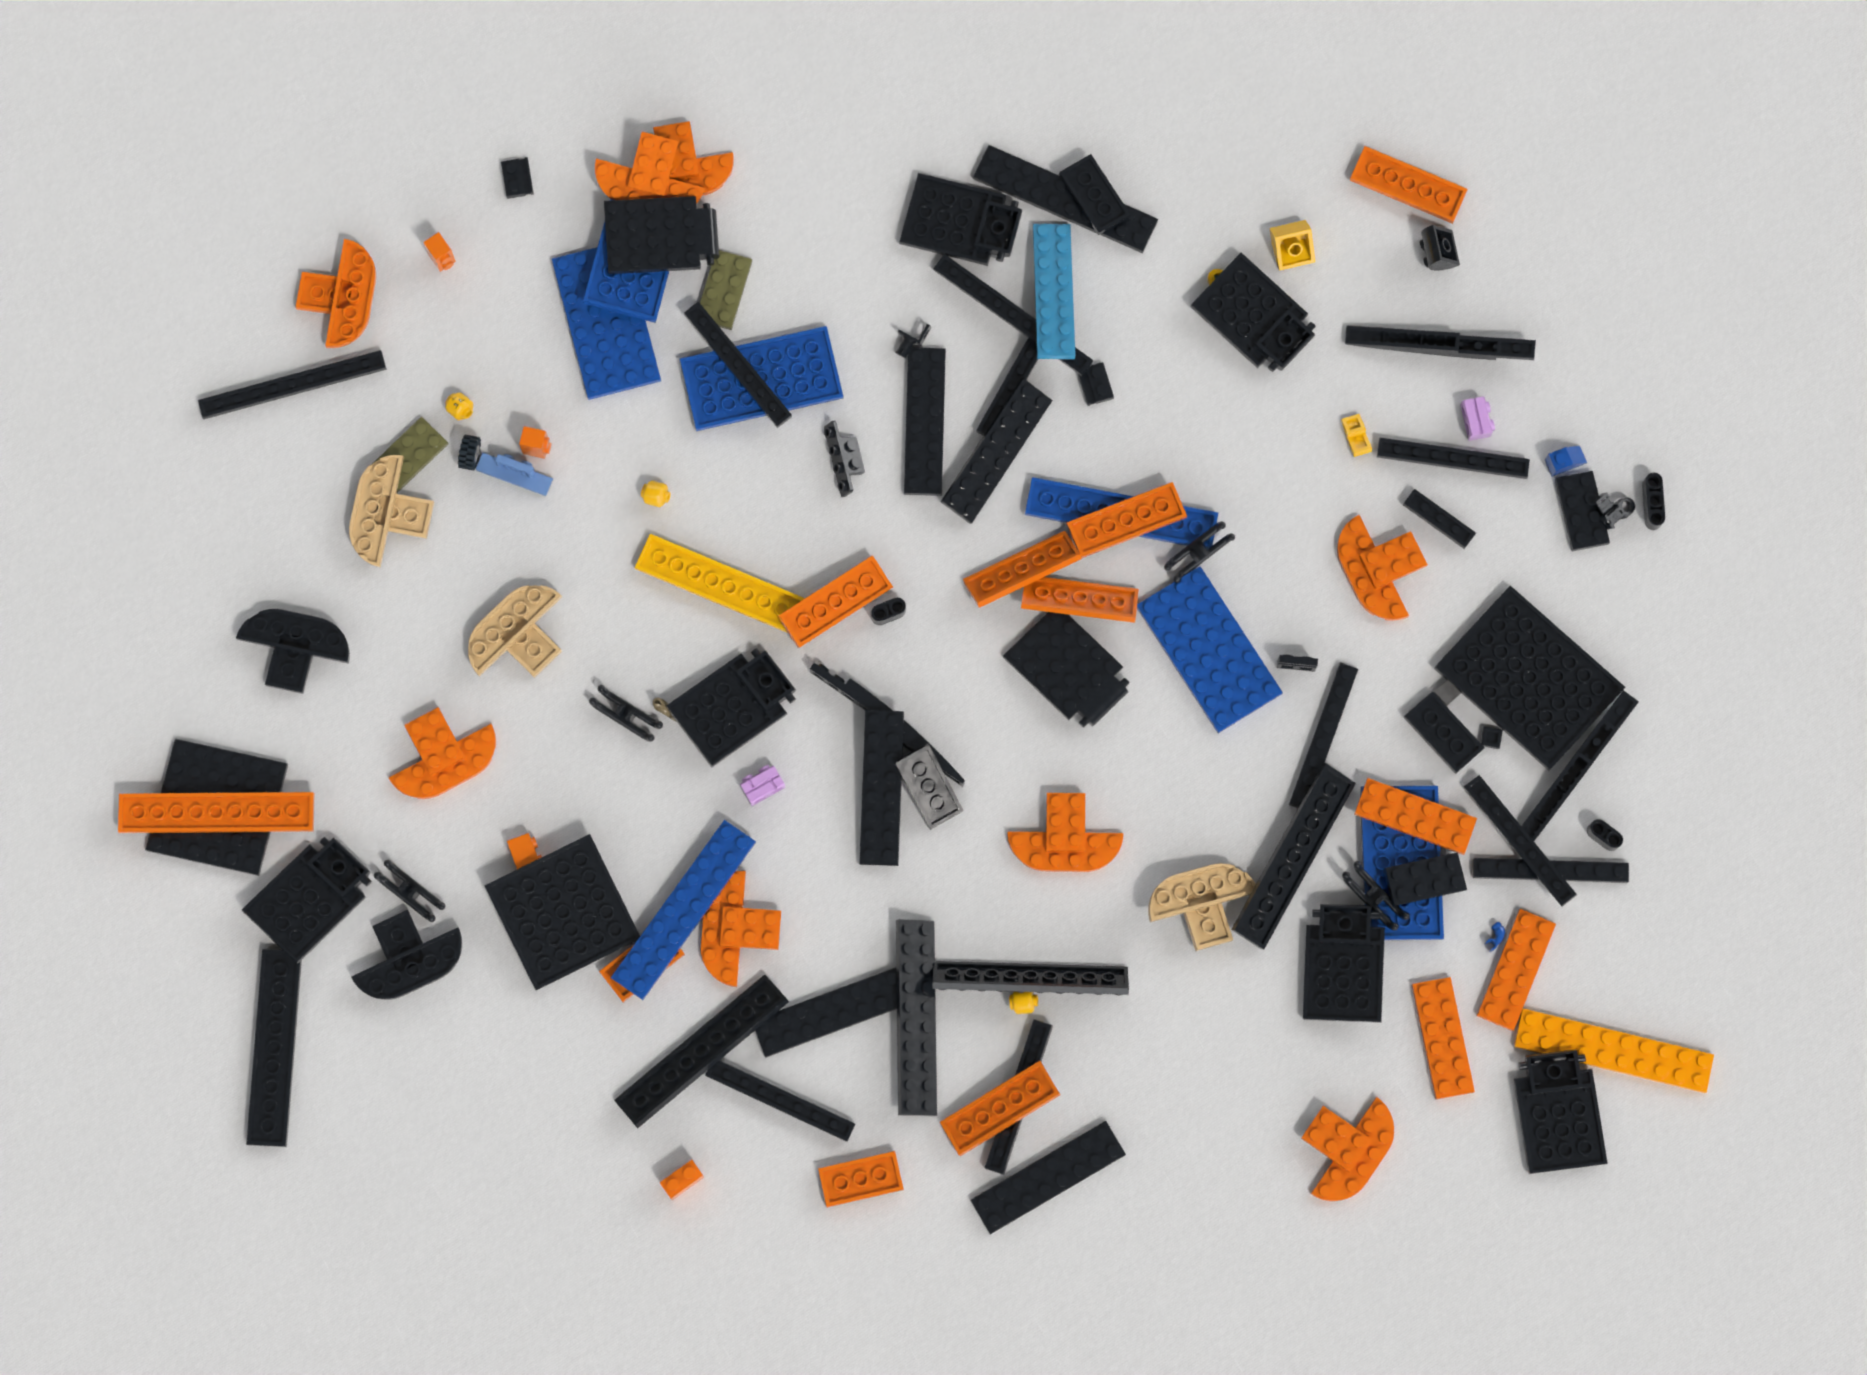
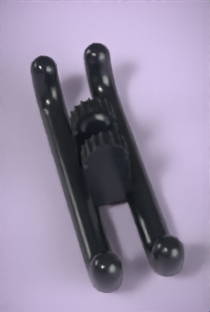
[1164,521,1235,583]
[589,685,663,742]
[374,860,446,922]
[1342,861,1410,931]

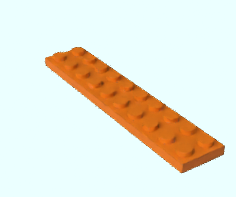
[118,792,315,833]

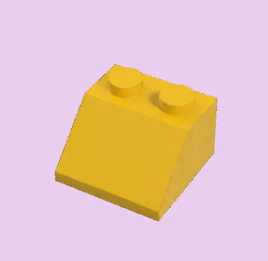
[1270,220,1315,271]

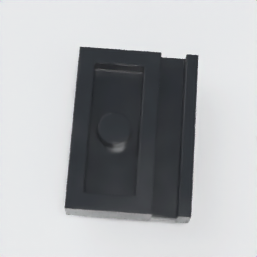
[501,157,534,199]
[1077,362,1114,406]
[1277,655,1318,672]

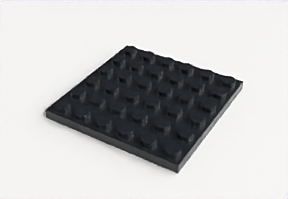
[145,739,288,876]
[484,834,640,990]

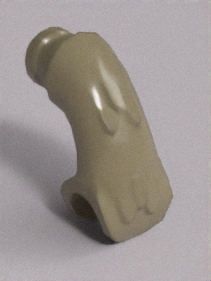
[652,697,676,722]

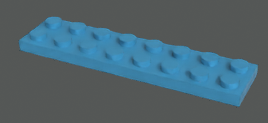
[1033,224,1075,359]

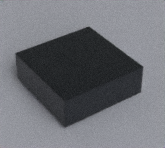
[1481,726,1503,749]

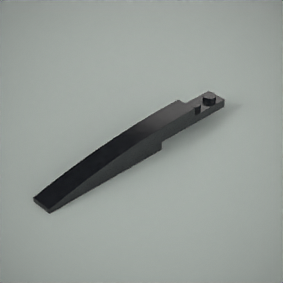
[1345,325,1536,360]
[810,663,965,787]
[1509,690,1639,845]

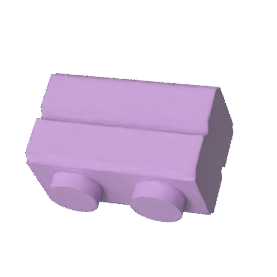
[1460,396,1495,441]
[740,765,785,806]

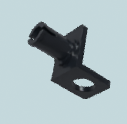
[895,324,932,359]

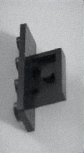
[824,421,865,497]

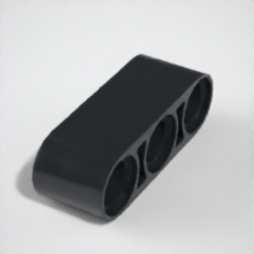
[1642,472,1665,530]

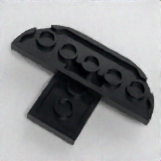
[236,609,350,694]
[351,910,462,1000]

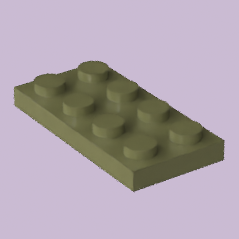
[700,250,753,330]
[370,417,448,494]

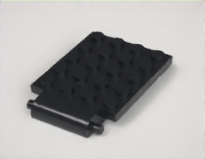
[899,173,1022,266]
[604,196,720,274]
[1190,252,1316,372]
[1003,612,1130,728]
[666,648,796,768]
[242,837,372,964]
[1303,904,1385,1023]
[1514,1049,1608,1174]

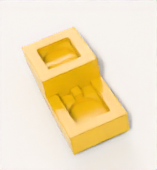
[1341,414,1372,457]

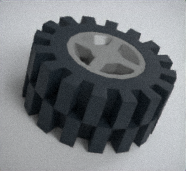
[458,434,481,471]

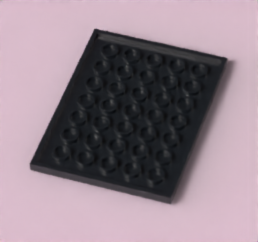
[1434,585,1625,771]

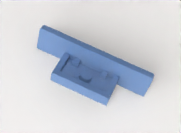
[476,453,553,496]

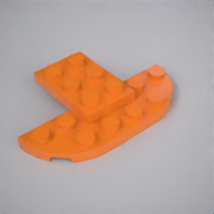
[653,121,734,196]
[595,132,705,204]
[296,239,376,348]
[1337,515,1428,621]
[389,707,496,799]
[1007,793,1124,872]
[701,871,781,987]
[1301,1097,1394,1201]

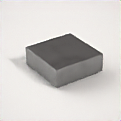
[1434,680,1461,706]

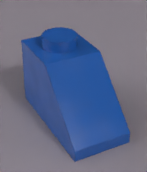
[1545,446,1587,477]

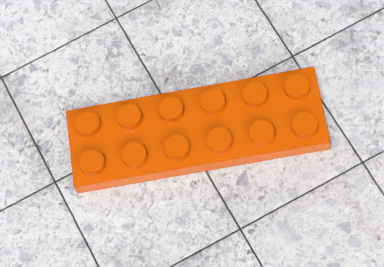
[1350,146,1468,224]
[1067,482,1187,558]
[963,531,1082,608]
[778,555,893,648]
[1021,577,1139,623]
[1354,778,1477,855]
[1477,909,1556,1031]
[1412,977,1475,1100]
[940,1061,1061,1156]

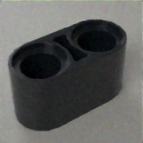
[871,597,906,625]
[1587,819,1623,851]

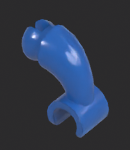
[1484,922,1505,952]

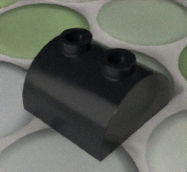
[1420,225,1460,271]

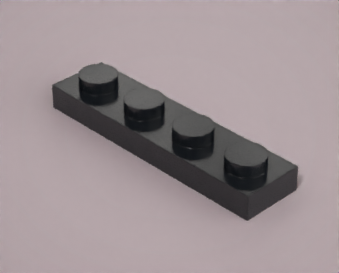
[1403,489,1476,549]

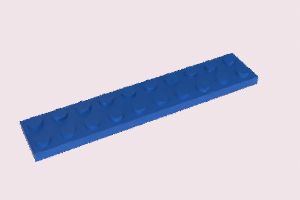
[1025,477,1219,549]
[611,820,756,1000]

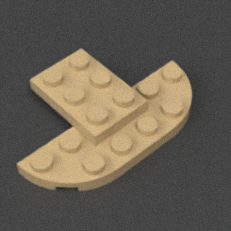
[349,455,435,568]
[468,585,562,678]
[1148,863,1256,951]

